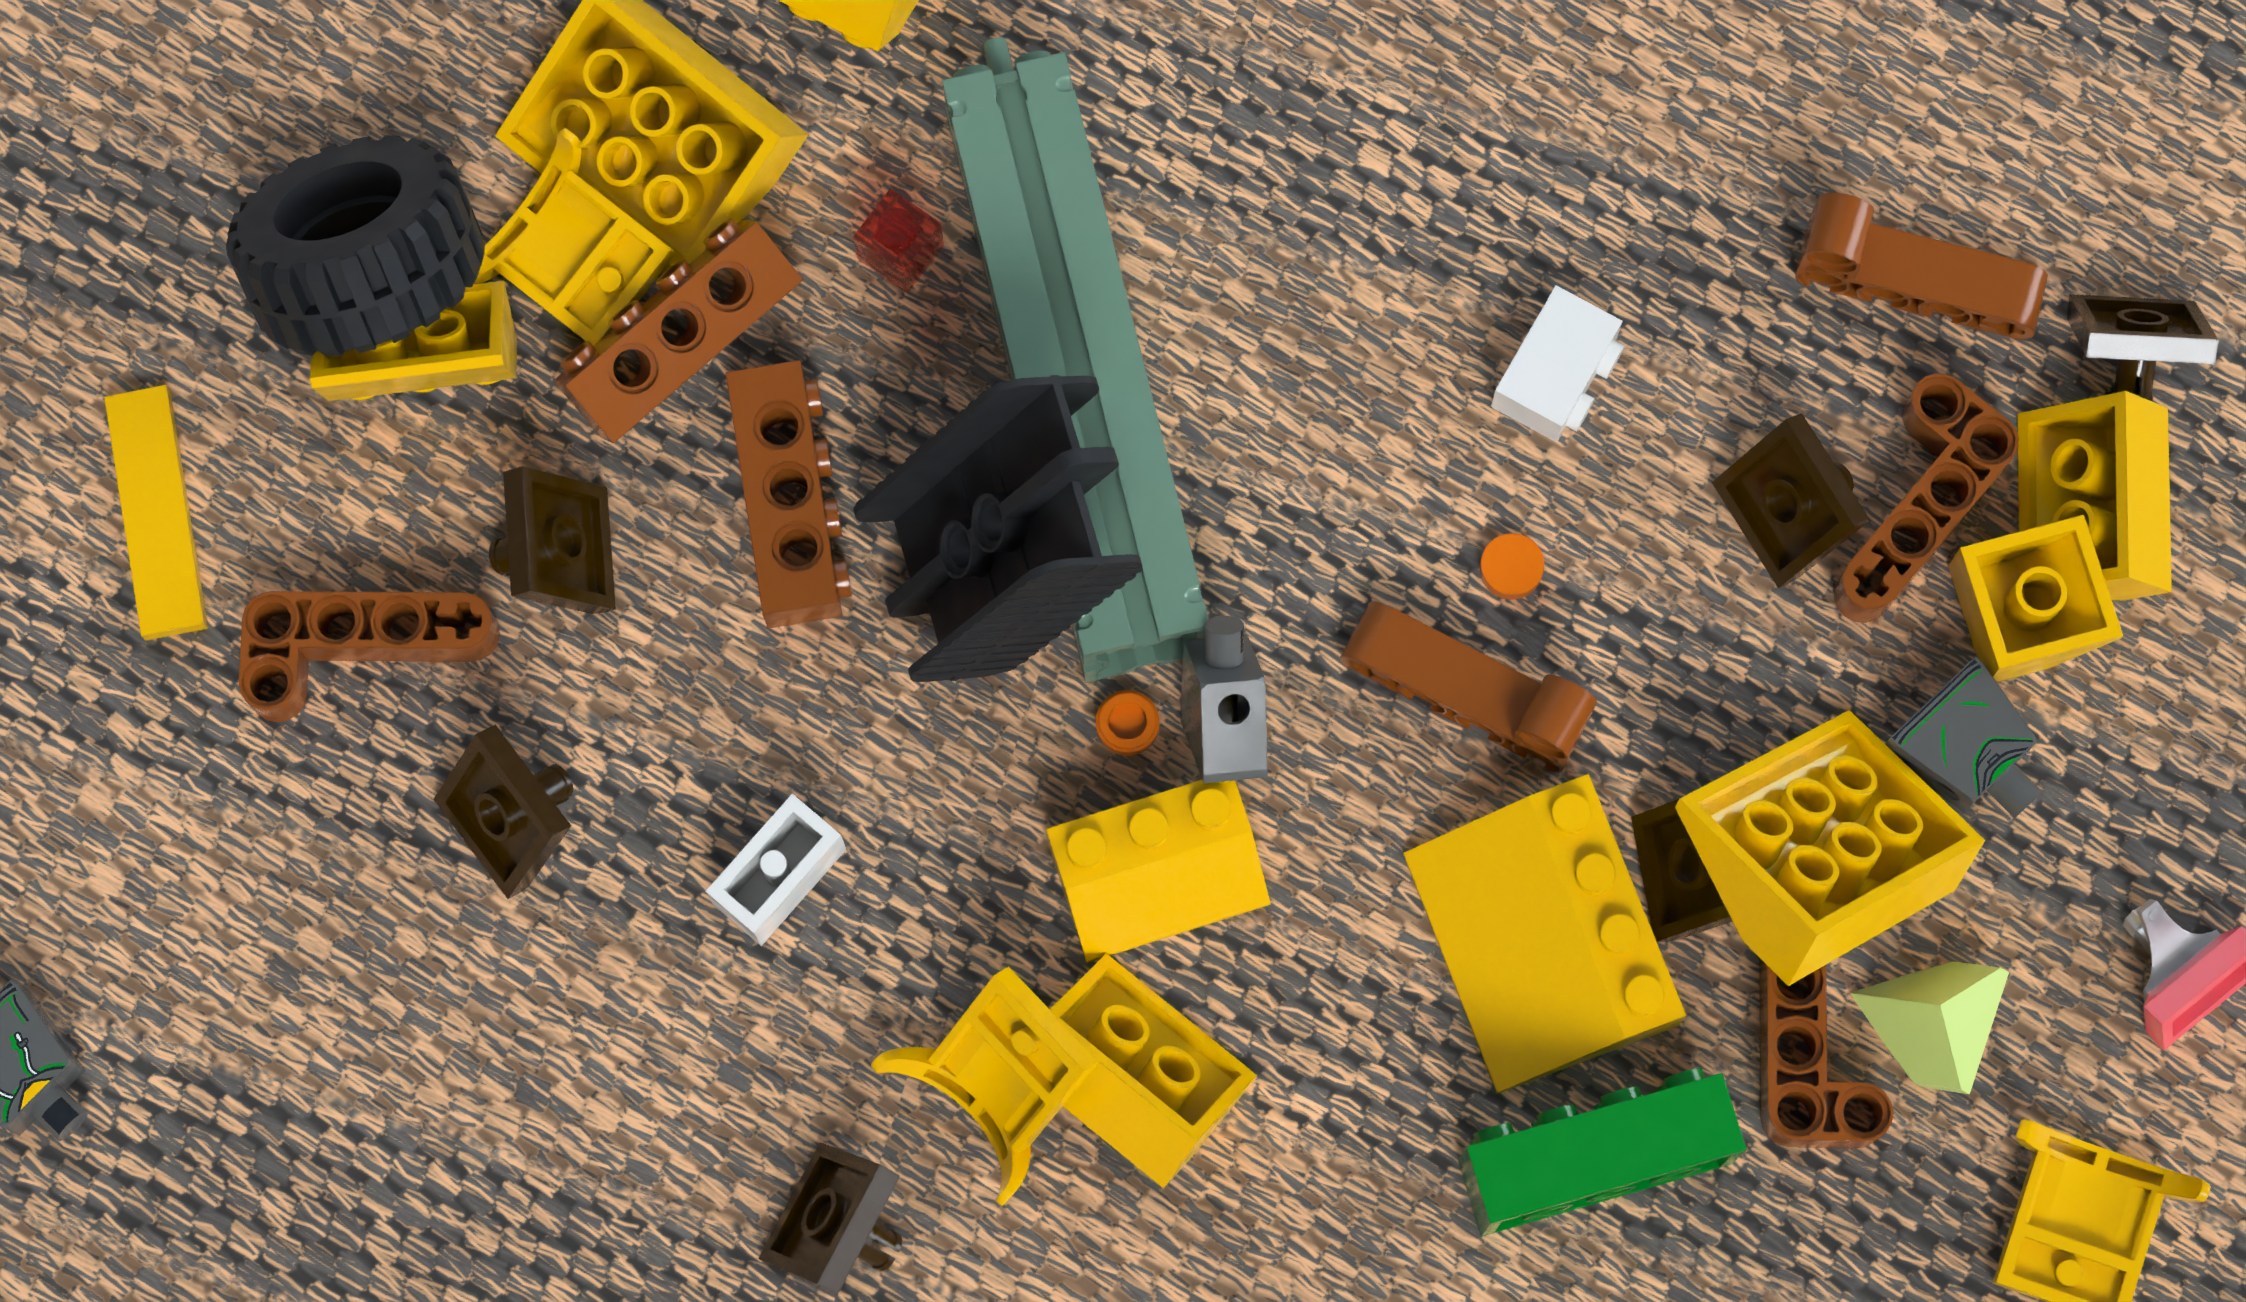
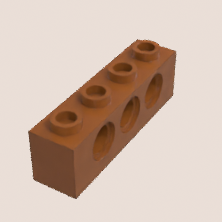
[553,219,804,444]
[725,360,852,629]

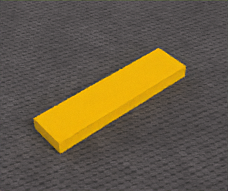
[104,385,208,641]

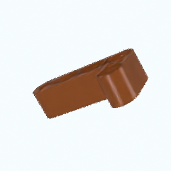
[1795,193,2048,340]
[1834,373,2019,623]
[238,591,500,722]
[1340,601,1597,773]
[1759,958,1894,1149]

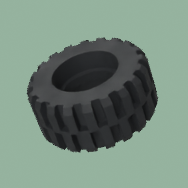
[226,135,485,357]

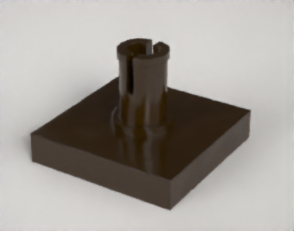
[2067,294,2219,401]
[1711,413,1870,588]
[489,466,616,614]
[434,724,573,899]
[1631,799,1733,942]
[758,1142,903,1295]

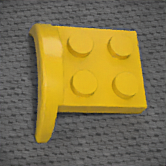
[474,128,676,346]
[871,966,1099,1206]
[1992,1119,2211,1302]

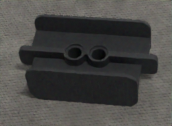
[853,375,1142,682]

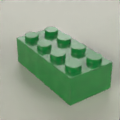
[1458,1068,1747,1237]

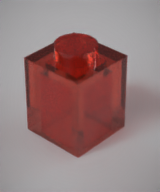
[853,188,944,293]

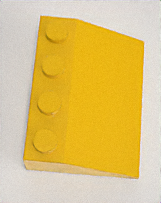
[495,0,809,273]
[1675,710,1985,986]
[1403,774,1686,1094]

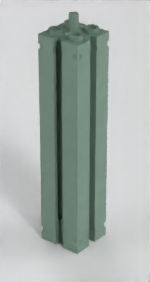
[942,37,1209,683]

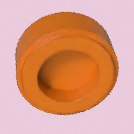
[1480,533,1544,600]
[1096,690,1160,756]

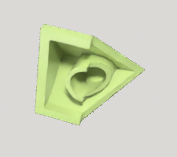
[1850,961,2009,1095]

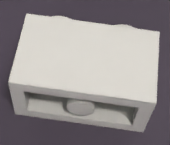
[1491,285,1625,442]
[706,794,846,946]

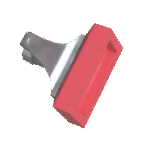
[2123,899,2246,1051]

